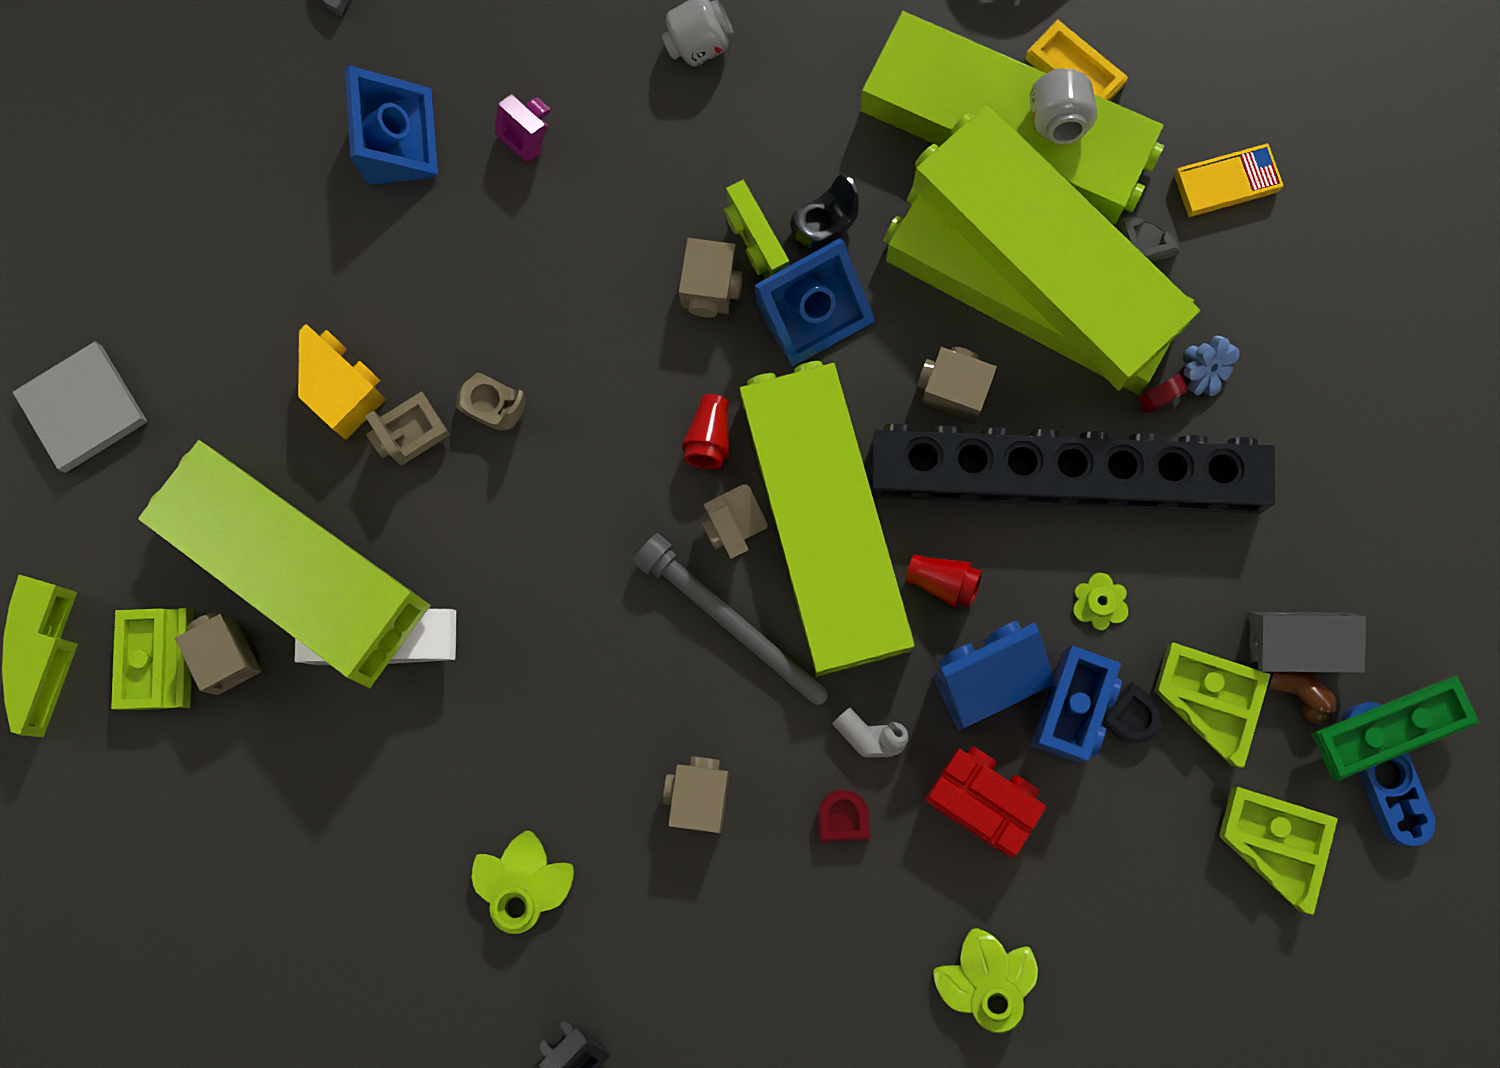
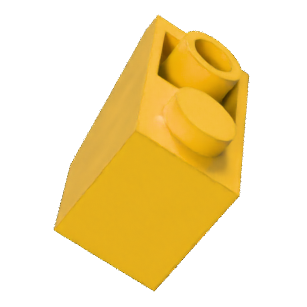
[298,324,386,440]

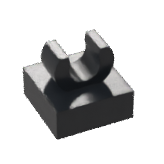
[539,1020,611,1068]

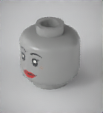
[661,0,734,67]
[1029,68,1097,144]

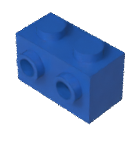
[1030,645,1122,763]

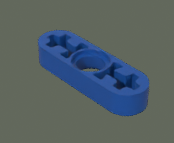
[1341,702,1436,846]

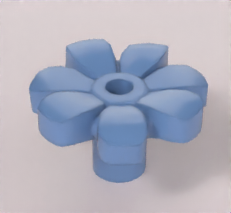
[1183,336,1240,396]

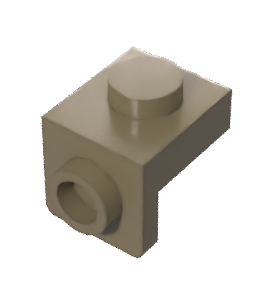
[365,391,450,466]
[702,484,768,559]

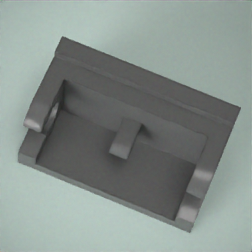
[1248,612,1366,672]

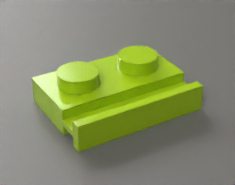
[723,180,789,279]
[111,608,193,711]

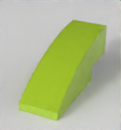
[2,574,78,738]

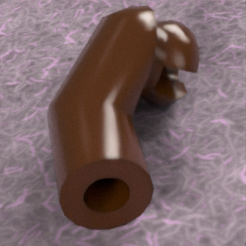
[1266,672,1337,725]

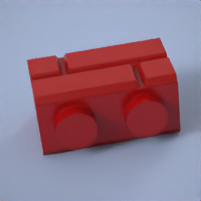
[923,746,1046,858]

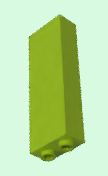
[860,11,1164,225]
[913,104,1201,391]
[883,187,1194,395]
[740,361,915,677]
[138,440,431,688]

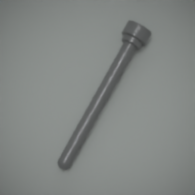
[632,533,828,705]

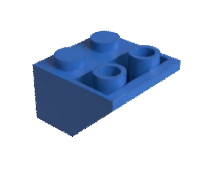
[932,621,1056,731]

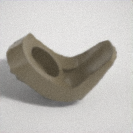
[456,372,526,430]

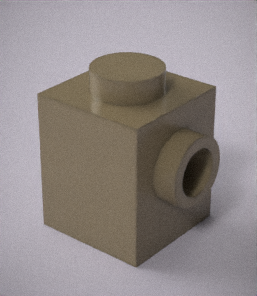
[679,238,743,318]
[917,347,997,423]
[175,613,262,695]
[663,756,730,833]

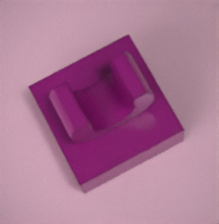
[495,94,551,163]

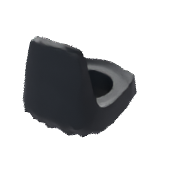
[790,173,859,250]

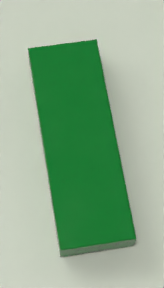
[1311,675,1480,781]

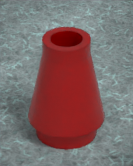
[681,394,729,470]
[905,554,983,609]

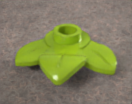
[472,831,574,934]
[934,928,1038,1033]

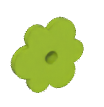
[1073,573,1128,630]

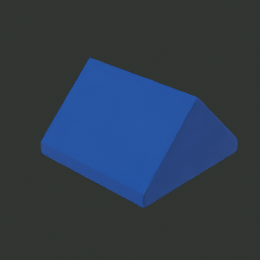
[344,65,438,185]
[755,238,875,367]

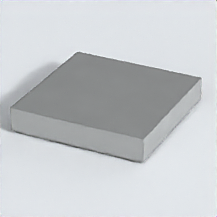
[13,341,147,473]

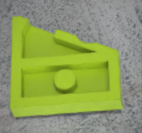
[1154,642,1271,768]
[1219,787,1338,915]

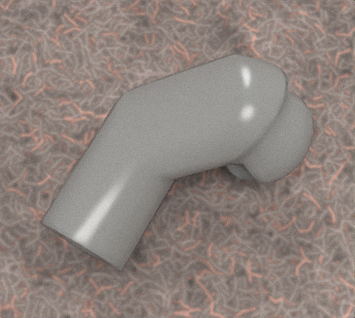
[832,708,909,758]

